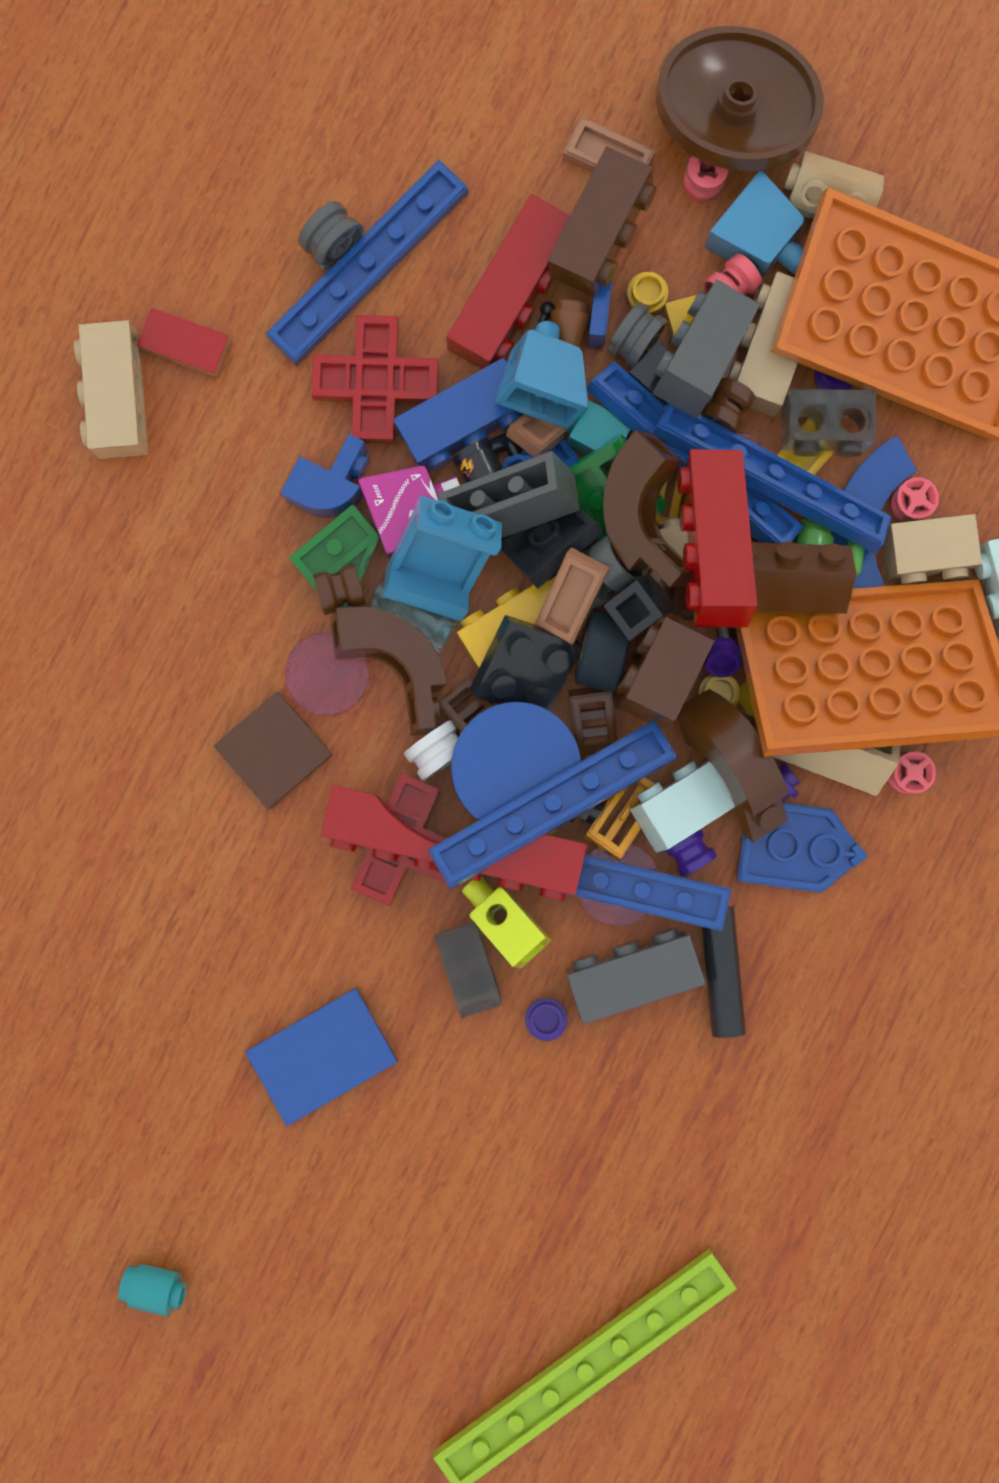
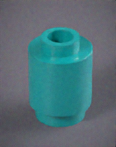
[118,1263,187,1317]

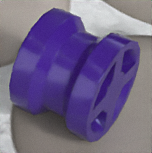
[665,829,717,877]

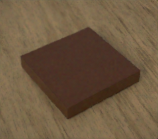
[214,691,333,809]

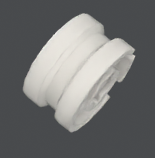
[403,720,458,782]

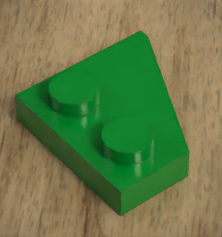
[289,504,380,608]

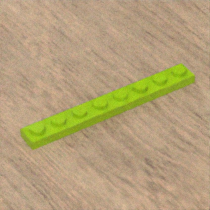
[433,1248,737,1483]

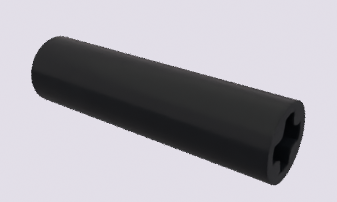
[702,906,746,1038]

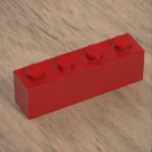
[446,194,570,369]
[677,449,757,627]

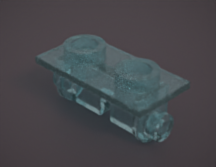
[370,583,459,653]

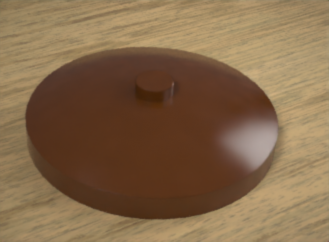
[656,26,824,171]

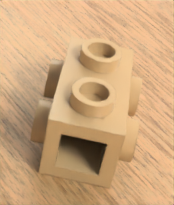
[784,151,884,218]

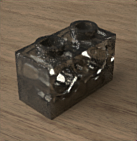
[782,389,876,457]
[434,920,502,1018]

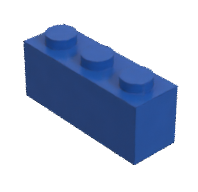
[393,358,523,471]

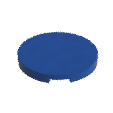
[451,702,581,820]

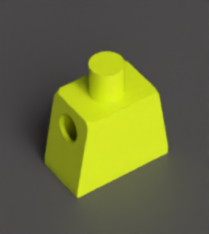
[462,876,552,969]

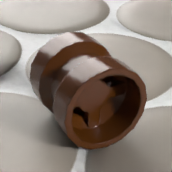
[700,378,755,434]
[313,563,366,615]

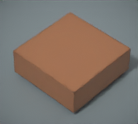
[506,414,567,457]

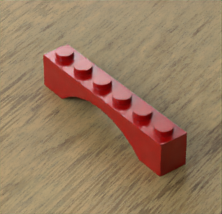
[320,785,587,901]

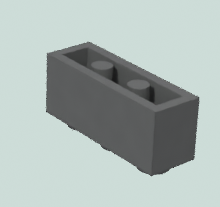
[652,279,760,419]
[439,451,580,538]
[565,928,706,1025]

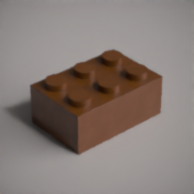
[614,617,714,729]

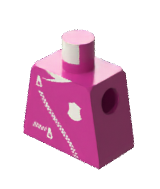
[358,466,460,560]

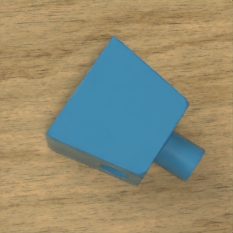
[705,171,805,278]
[496,321,588,429]

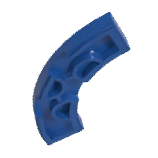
[832,435,917,589]

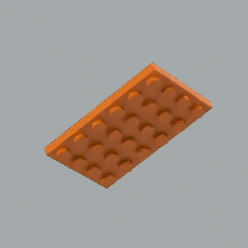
[770,187,999,442]
[735,579,999,757]

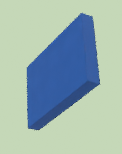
[245,987,398,1126]

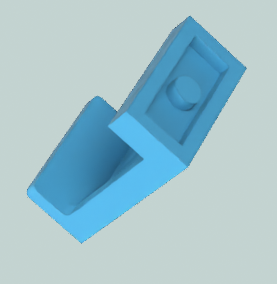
[383,495,502,621]

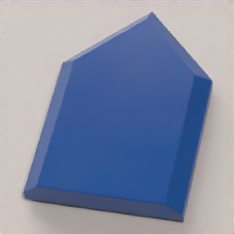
[736,803,868,893]

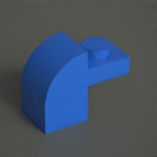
[280,434,370,518]

